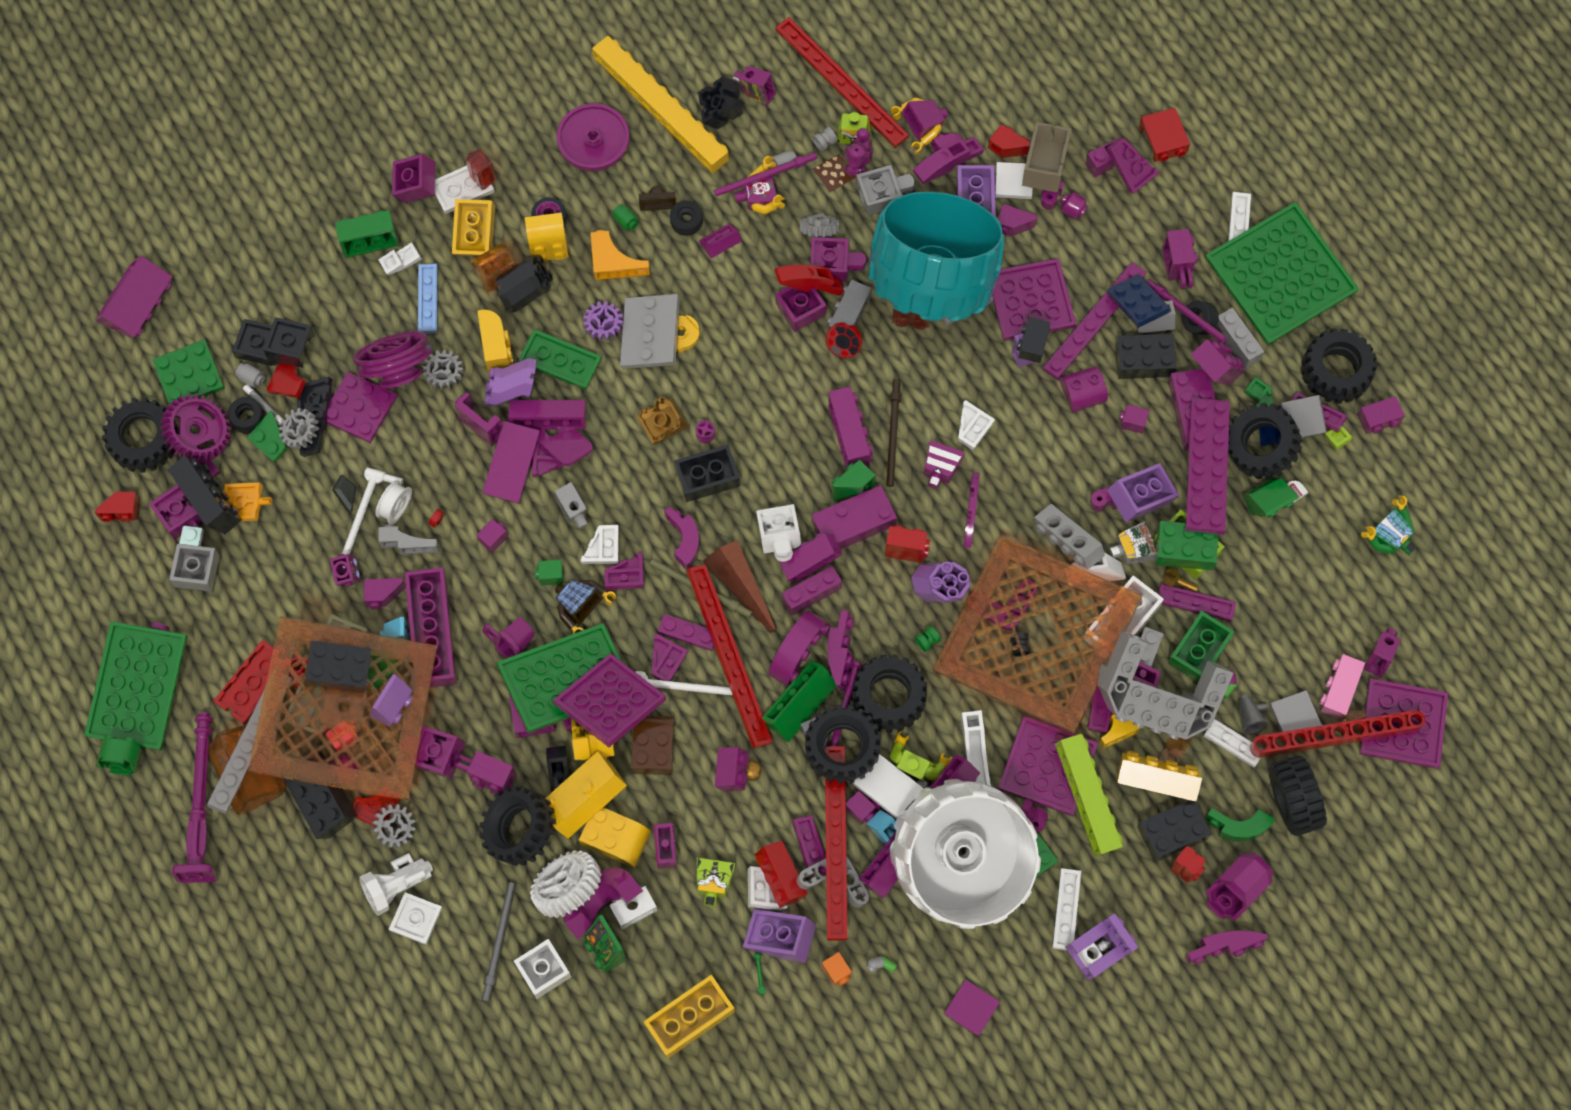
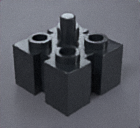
[698,76,743,129]

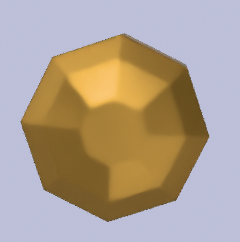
[746,760,762,781]

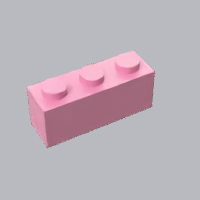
[1319,654,1365,720]

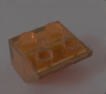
[470,243,517,293]

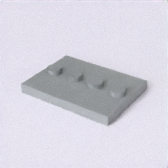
[620,294,680,369]

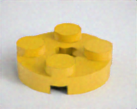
[676,315,700,352]

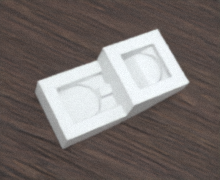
[378,242,422,275]

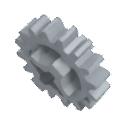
[800,213,839,237]
[422,350,464,390]
[279,408,319,450]
[371,804,416,848]

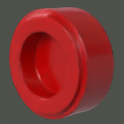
[428,508,445,528]

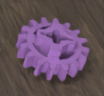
[583,301,623,341]

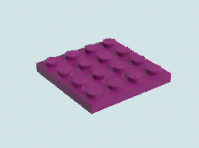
[992,259,1076,341]
[554,654,666,747]
[1360,678,1448,769]
[998,716,1098,816]

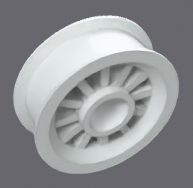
[376,480,412,525]

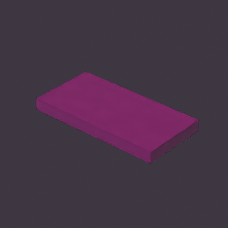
[482,421,541,504]

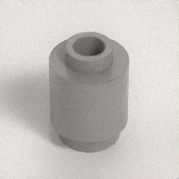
[770,151,796,174]
[235,363,265,388]

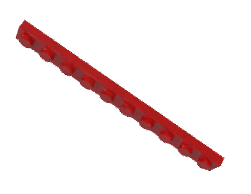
[776,17,909,149]
[686,565,772,749]
[825,746,847,941]

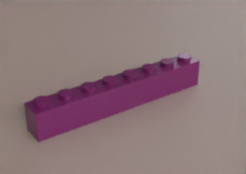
[859,754,981,898]

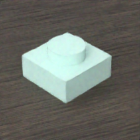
[179,526,204,546]

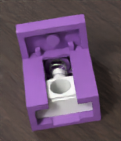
[1065,913,1138,981]

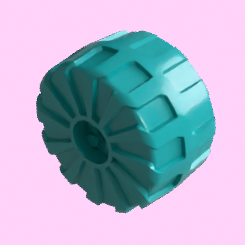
[868,191,1005,321]

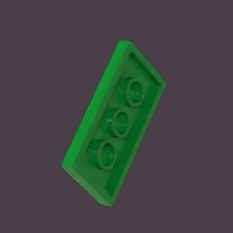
[518,329,602,390]

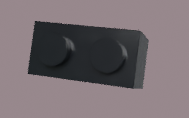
[1017,317,1051,363]

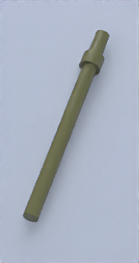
[649,559,753,618]

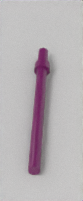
[713,152,817,197]
[1147,279,1227,343]

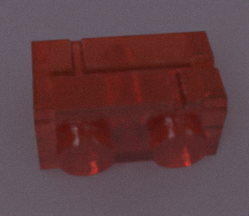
[465,149,496,190]

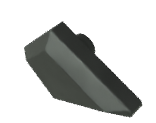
[332,475,356,513]

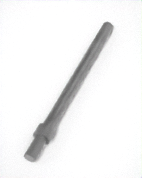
[481,882,516,1002]

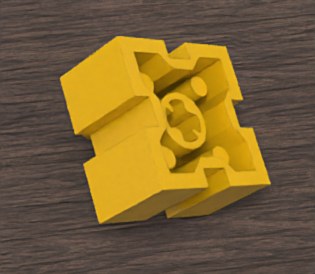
[571,719,614,760]

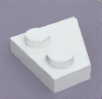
[958,400,995,451]
[748,866,787,911]

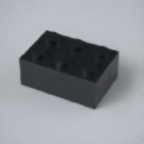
[1115,334,1177,379]
[674,444,740,503]
[305,640,371,692]
[1137,800,1212,863]

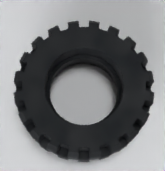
[1301,329,1377,404]
[1228,403,1302,479]
[852,654,927,733]
[1269,755,1327,836]

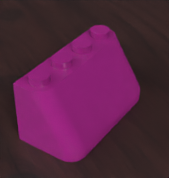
[95,256,172,338]

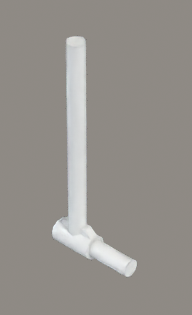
[342,467,403,555]
[635,671,732,695]

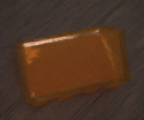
[208,725,285,815]

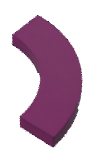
[964,472,980,548]

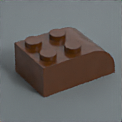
[631,716,675,775]

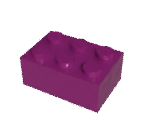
[1190,339,1246,386]

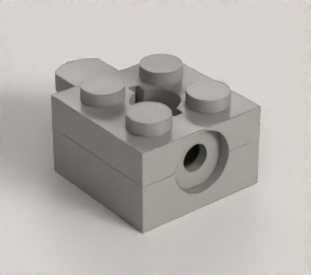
[856,165,914,216]

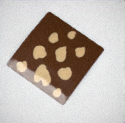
[813,154,856,193]

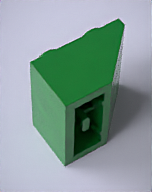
[831,460,876,501]
[1242,477,1299,518]

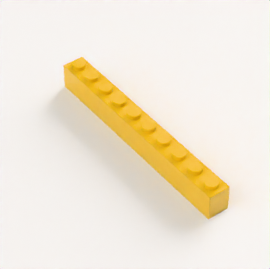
[592,36,729,174]

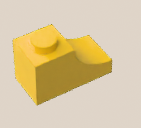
[1099,713,1140,750]

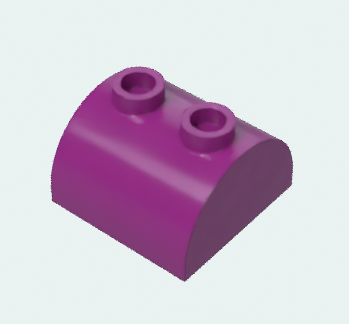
[1059,366,1108,413]

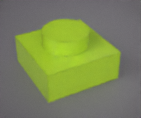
[1325,426,1352,451]

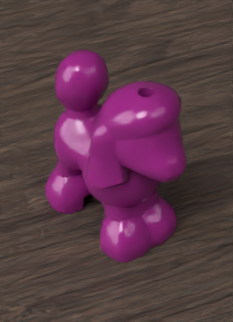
[844,128,873,177]

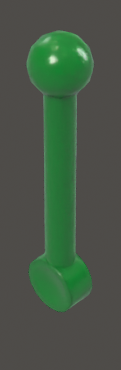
[754,952,766,995]

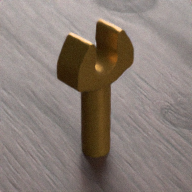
[1163,568,1199,592]

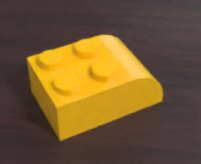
[452,199,495,256]
[525,213,569,262]
[477,310,514,373]
[579,808,651,869]

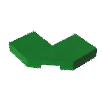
[1244,377,1273,407]

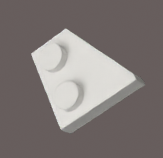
[581,525,619,564]

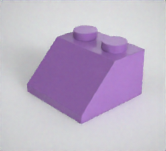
[370,674,413,727]

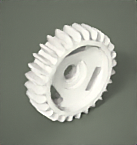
[530,850,602,918]

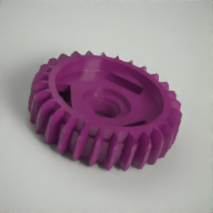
[160,394,232,462]

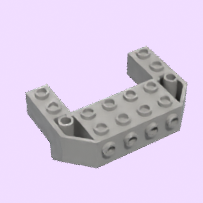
[1098,631,1233,740]

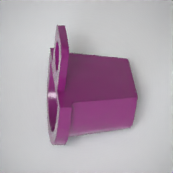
[482,617,535,659]

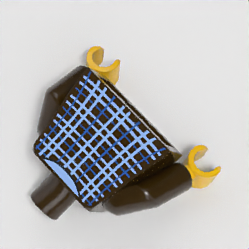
[555,579,616,634]

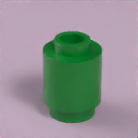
[612,204,639,231]

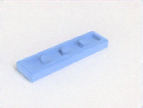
[418,264,438,334]

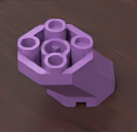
[484,358,536,407]
[911,562,970,603]

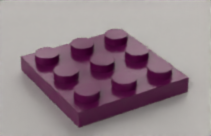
[326,372,397,444]

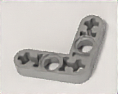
[796,856,869,908]

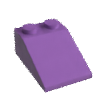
[743,909,816,963]

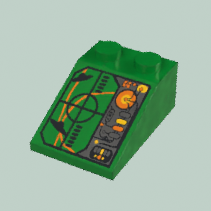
[583,915,627,973]

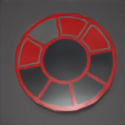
[826,322,863,358]

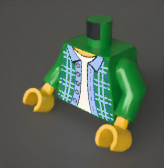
[1361,495,1417,555]

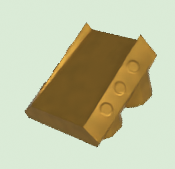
[636,397,689,445]

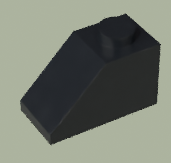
[546,745,570,793]

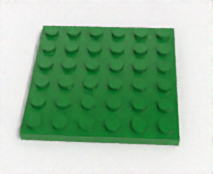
[1204,202,1359,346]

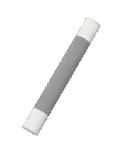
[243,384,284,427]

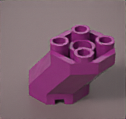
[1206,852,1273,920]

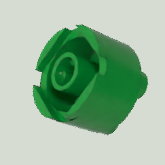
[96,735,142,775]

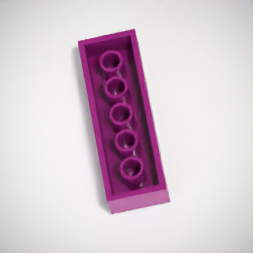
[405,567,457,689]

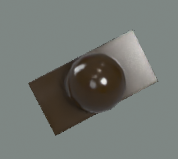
[639,186,676,211]

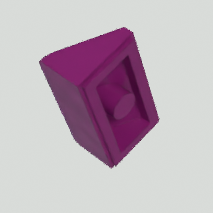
[699,223,741,258]

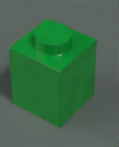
[535,560,564,586]

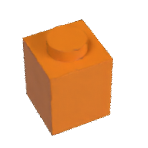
[822,952,852,987]

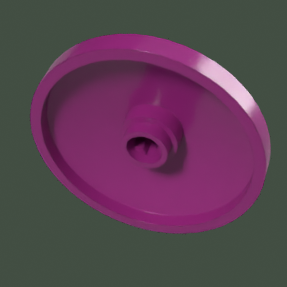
[557,103,630,171]

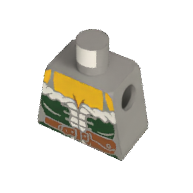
[1109,521,1156,565]

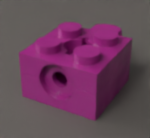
[1162,229,1198,289]
[810,237,866,282]
[149,484,204,540]
[401,726,465,779]
[453,751,517,795]

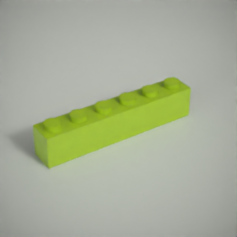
[1055,734,1123,857]

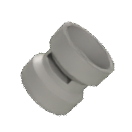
[813,127,838,152]

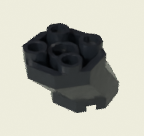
[496,255,553,313]

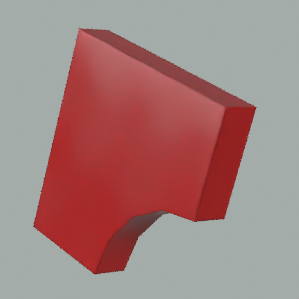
[266,364,306,398]
[352,787,402,831]

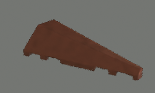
[703,540,776,633]

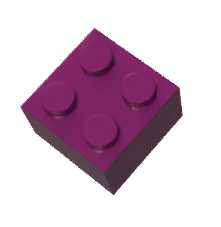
[392,154,435,203]
[775,287,826,332]

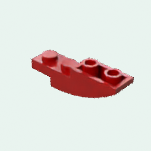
[774,265,844,296]

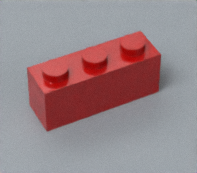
[754,841,808,908]

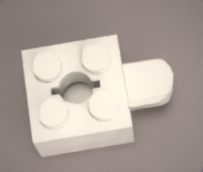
[756,504,801,562]

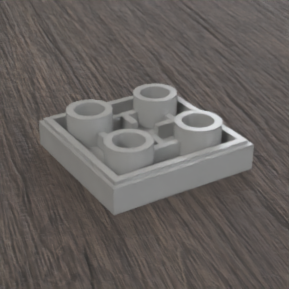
[1282,395,1327,437]
[1270,690,1322,732]

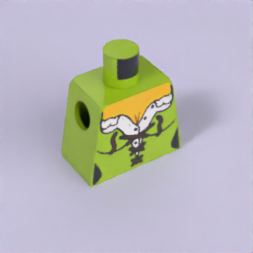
[836,112,872,144]
[697,858,735,907]

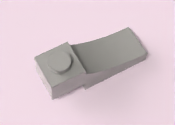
[379,525,439,554]

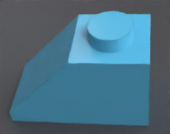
[380,617,410,648]
[866,810,896,845]

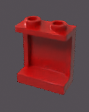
[1139,108,1190,162]

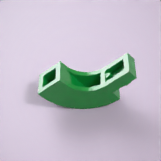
[1205,808,1276,842]

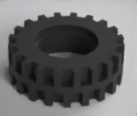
[102,397,179,473]
[805,704,881,784]
[479,786,556,866]

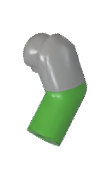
[866,956,897,973]

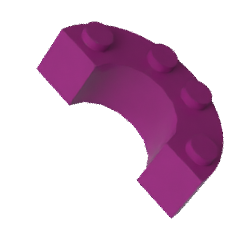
[768,610,831,687]
[563,868,643,939]

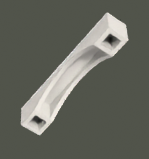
[961,710,991,786]

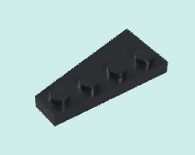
[297,377,333,457]

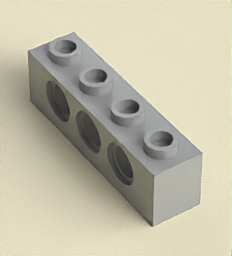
[1034,504,1105,570]

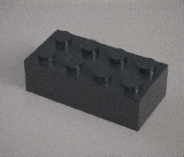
[168,455,242,534]
[280,750,358,839]

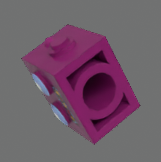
[330,554,361,587]

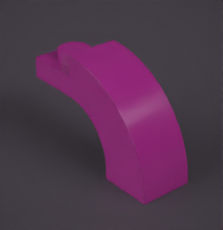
[664,506,700,570]

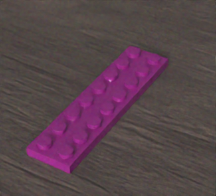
[1185,397,1230,535]

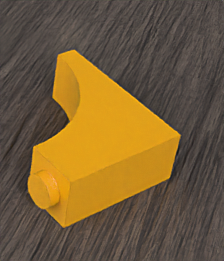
[590,230,650,280]

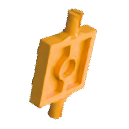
[224,482,272,522]

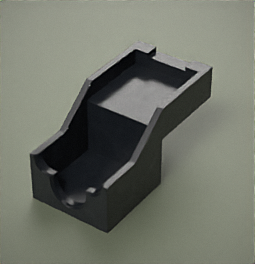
[232,317,315,368]

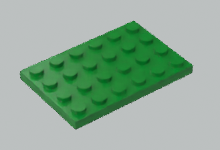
[84,621,188,751]
[496,623,622,733]

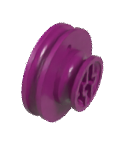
[352,331,432,388]

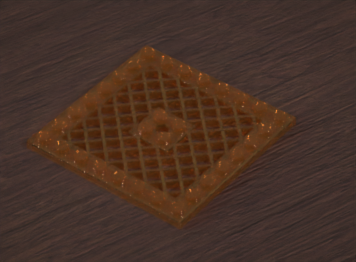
[248,616,437,800]

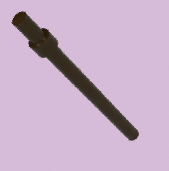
[886,379,901,487]

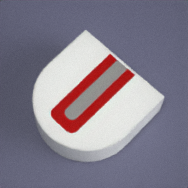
[1288,481,1308,503]

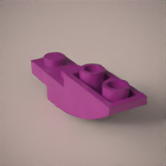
[913,137,984,184]
[828,610,854,691]
[1185,931,1268,965]

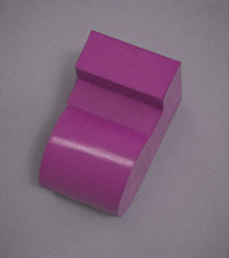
[1041,182,1064,210]
[1090,486,1117,512]
[1021,798,1048,832]

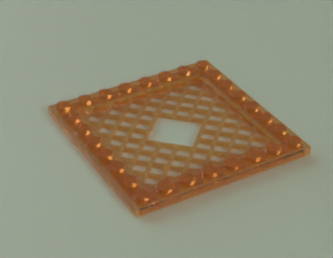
[933,535,1142,735]

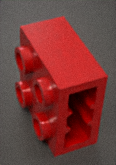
[885,525,930,563]

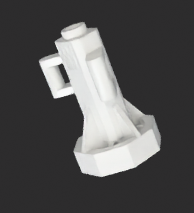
[359,853,433,916]

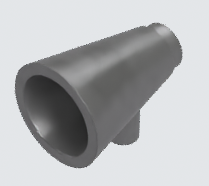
[1238,694,1268,735]

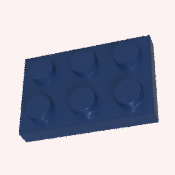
[1107,274,1170,328]

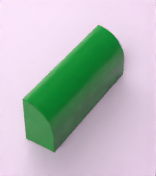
[762,660,837,743]

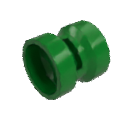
[914,625,941,652]

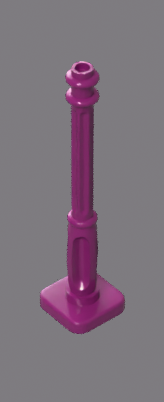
[172,712,217,883]

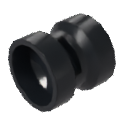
[1010,632,1031,657]

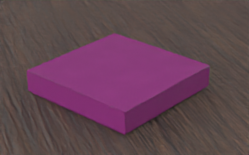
[944,980,1000,1037]

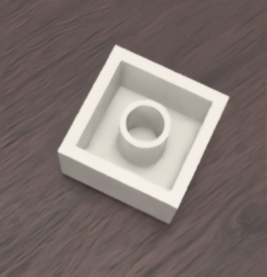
[514,939,571,999]

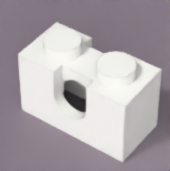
[610,886,657,930]

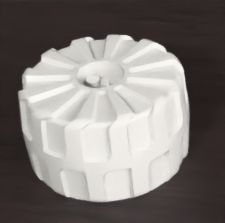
[890,779,1041,929]

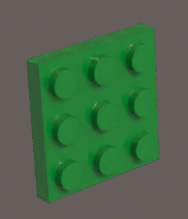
[152,339,224,405]

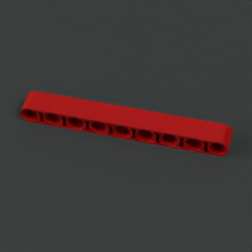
[1250,710,1426,758]

